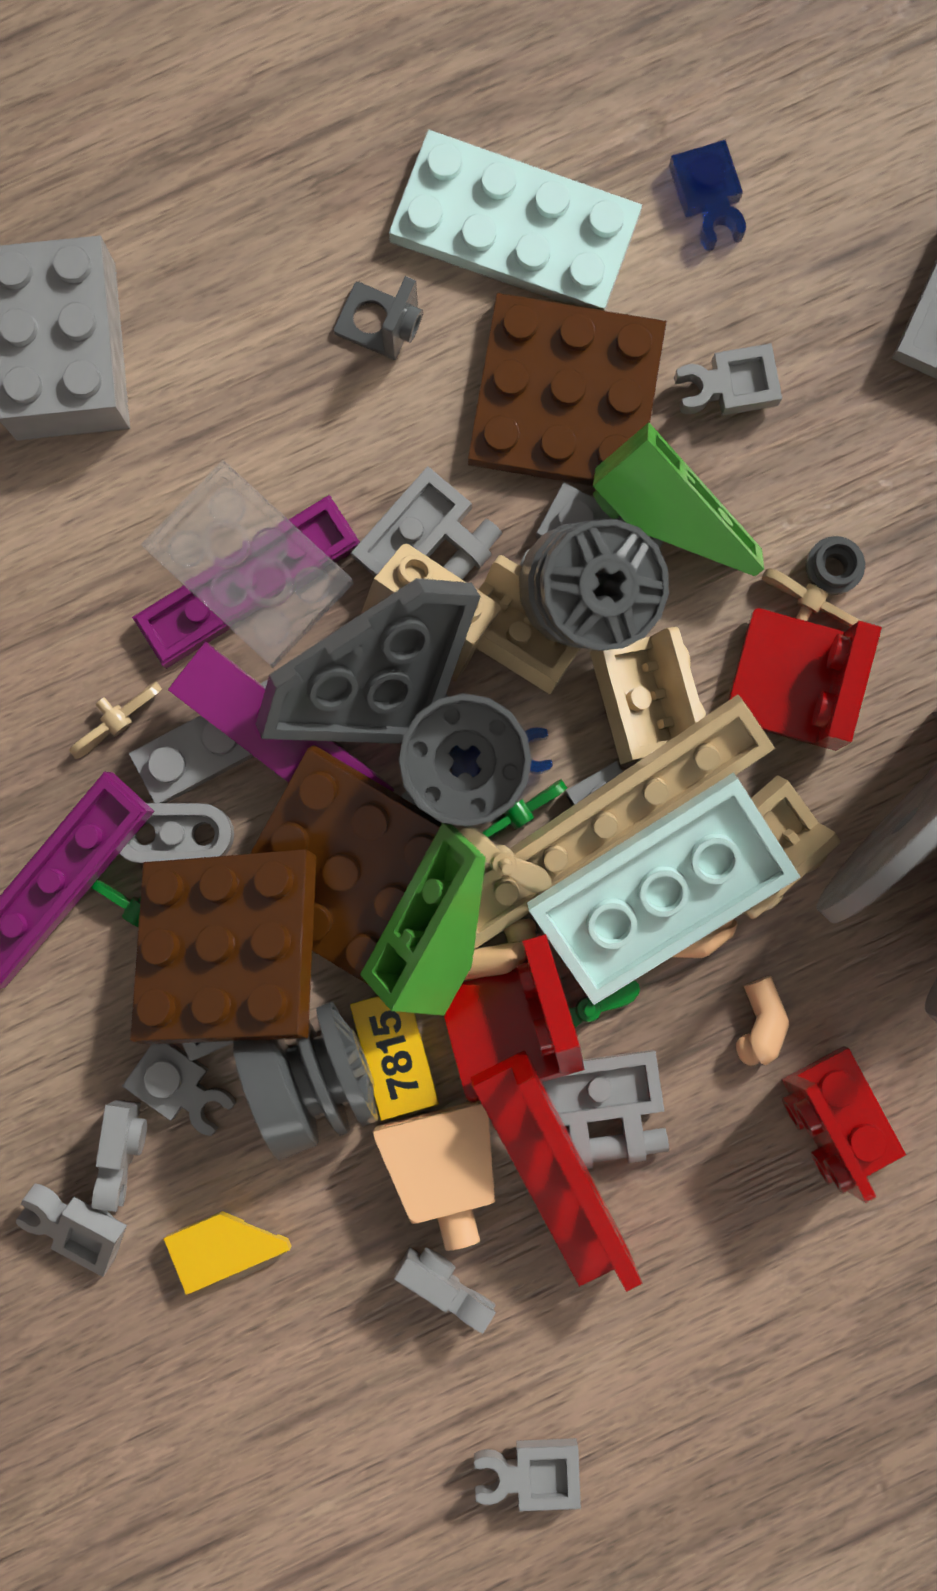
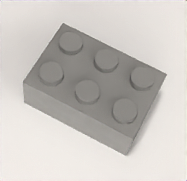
[0,235,130,440]

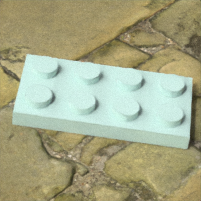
[389,130,642,311]
[527,772,800,1005]

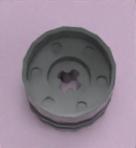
[519,519,669,651]
[399,694,532,827]
[233,1001,378,1161]

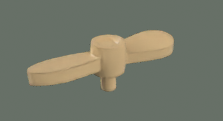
[761,568,862,627]
[69,682,162,759]
[456,826,552,893]

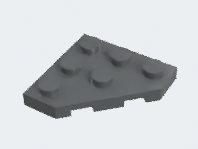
[256,578,481,744]

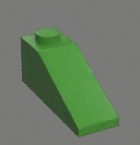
[593,422,764,576]
[360,822,486,1016]

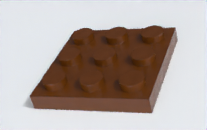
[468,293,667,486]
[250,745,443,984]
[130,849,316,1044]

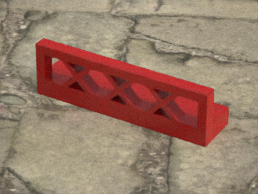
[470,1050,643,1292]

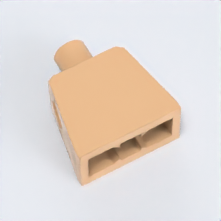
[373,1101,495,1251]

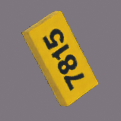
[350,996,439,1121]

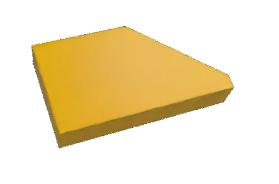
[163,1211,292,1295]

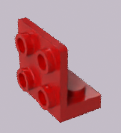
[728,608,882,751]
[444,934,585,1102]
[782,1046,906,1203]

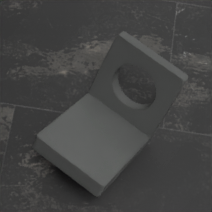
[334,276,423,361]

